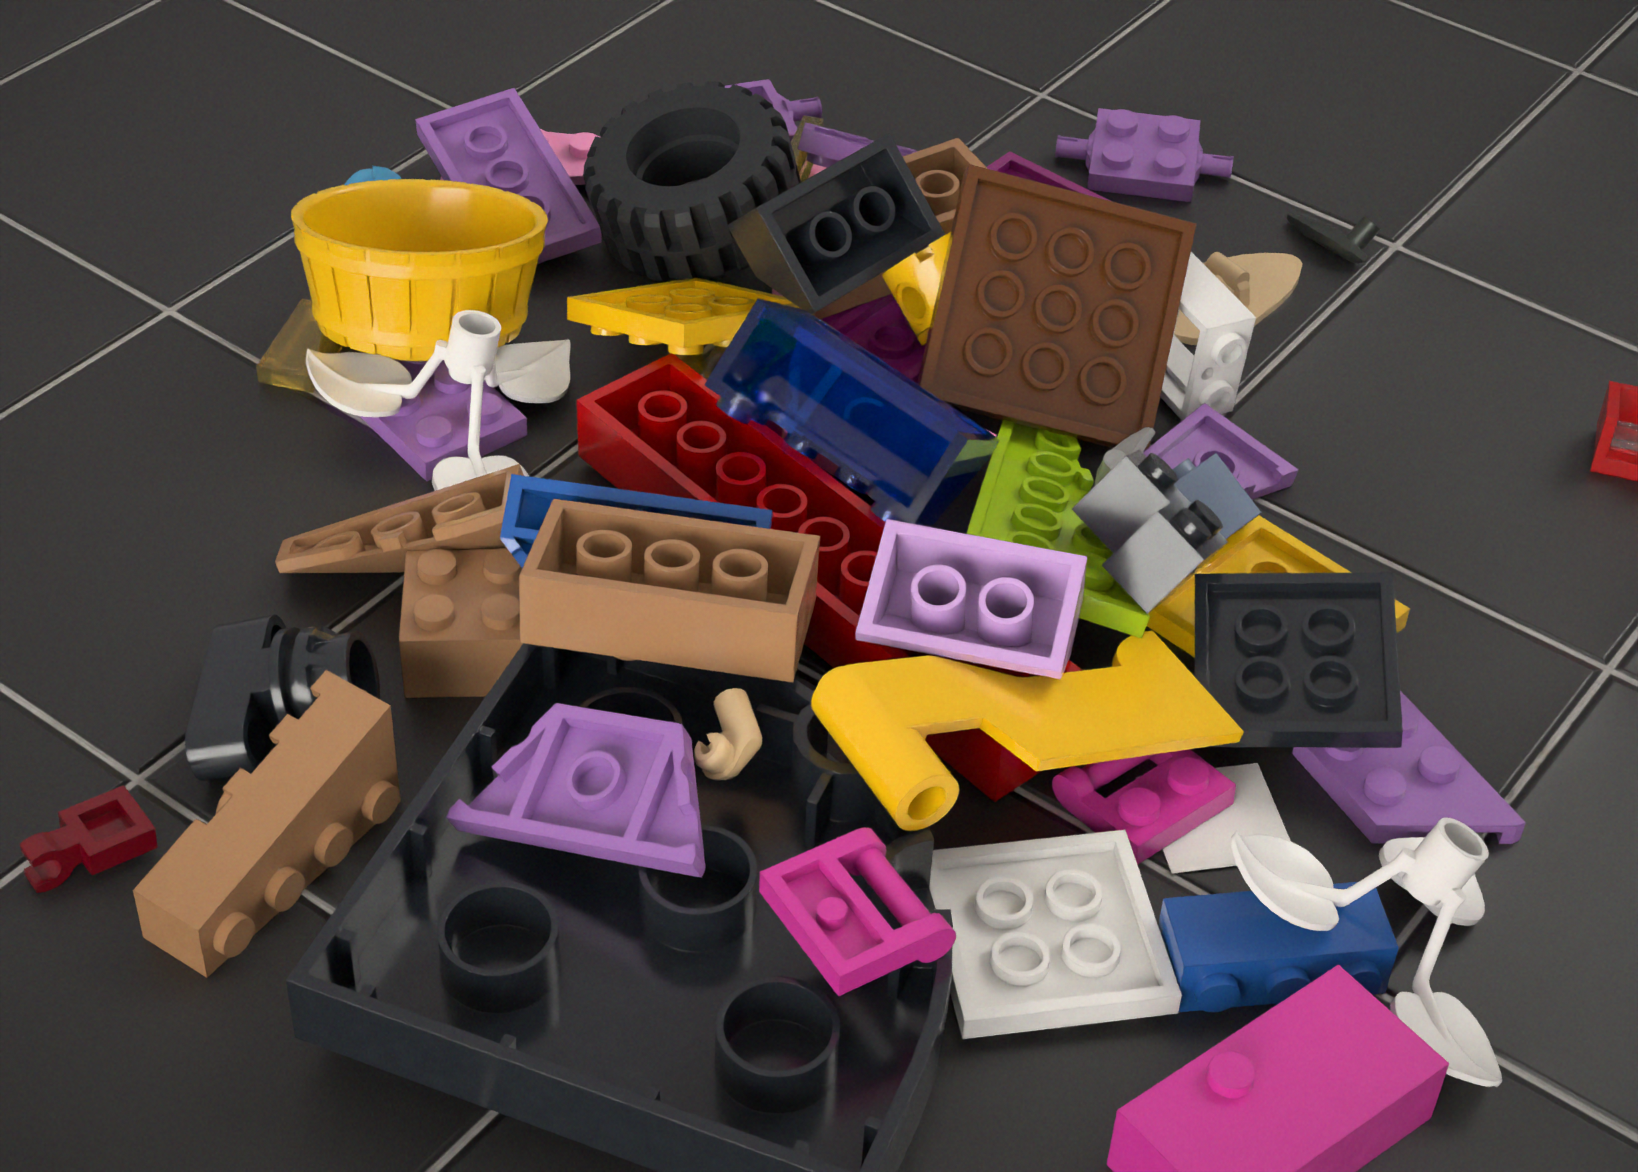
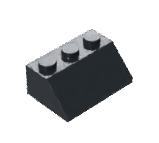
[727,133,946,315]

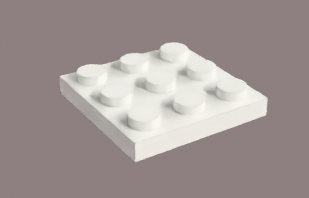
[929,830,1182,1039]

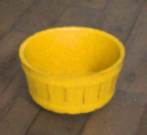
[291,179,548,361]

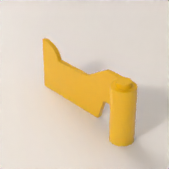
[811,630,1244,831]

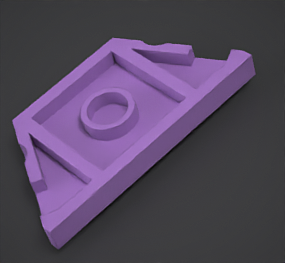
[1292,691,1526,844]
[446,703,706,878]

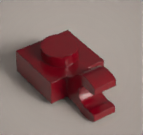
[20,785,158,893]

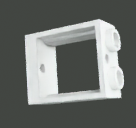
[1160,252,1256,420]

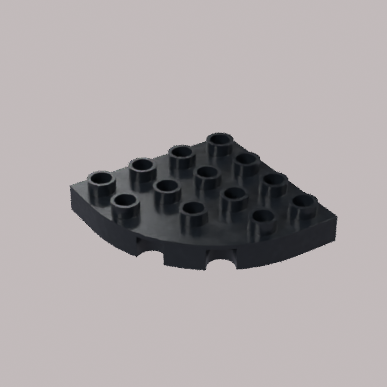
[286,643,953,1172]

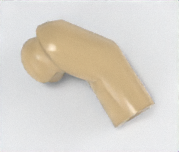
[694,688,762,780]

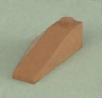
[275,464,524,573]

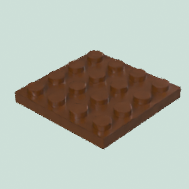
[916,164,1197,451]

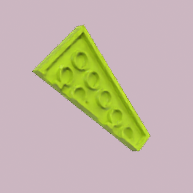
[966,420,1150,639]

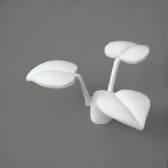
[305,310,571,491]
[1231,818,1502,1087]

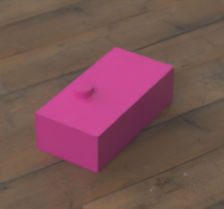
[1106,964,1449,1172]

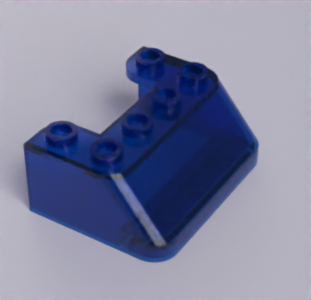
[704,299,1000,526]

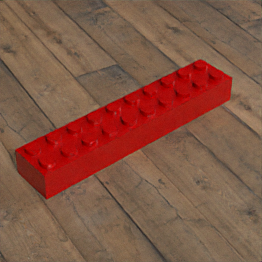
[576,353,1083,802]

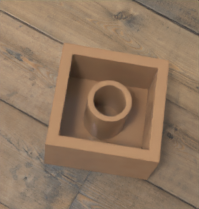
[399,548,523,698]

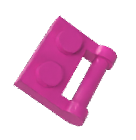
[1052,749,1236,865]
[759,827,956,996]

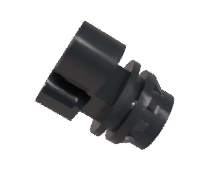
[185,615,380,781]

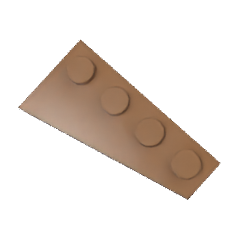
[133,670,401,978]

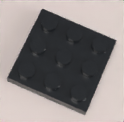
[1195,572,1403,748]

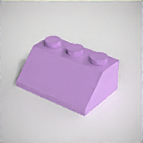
[855,519,1087,679]

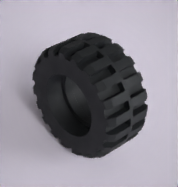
[583,81,801,282]

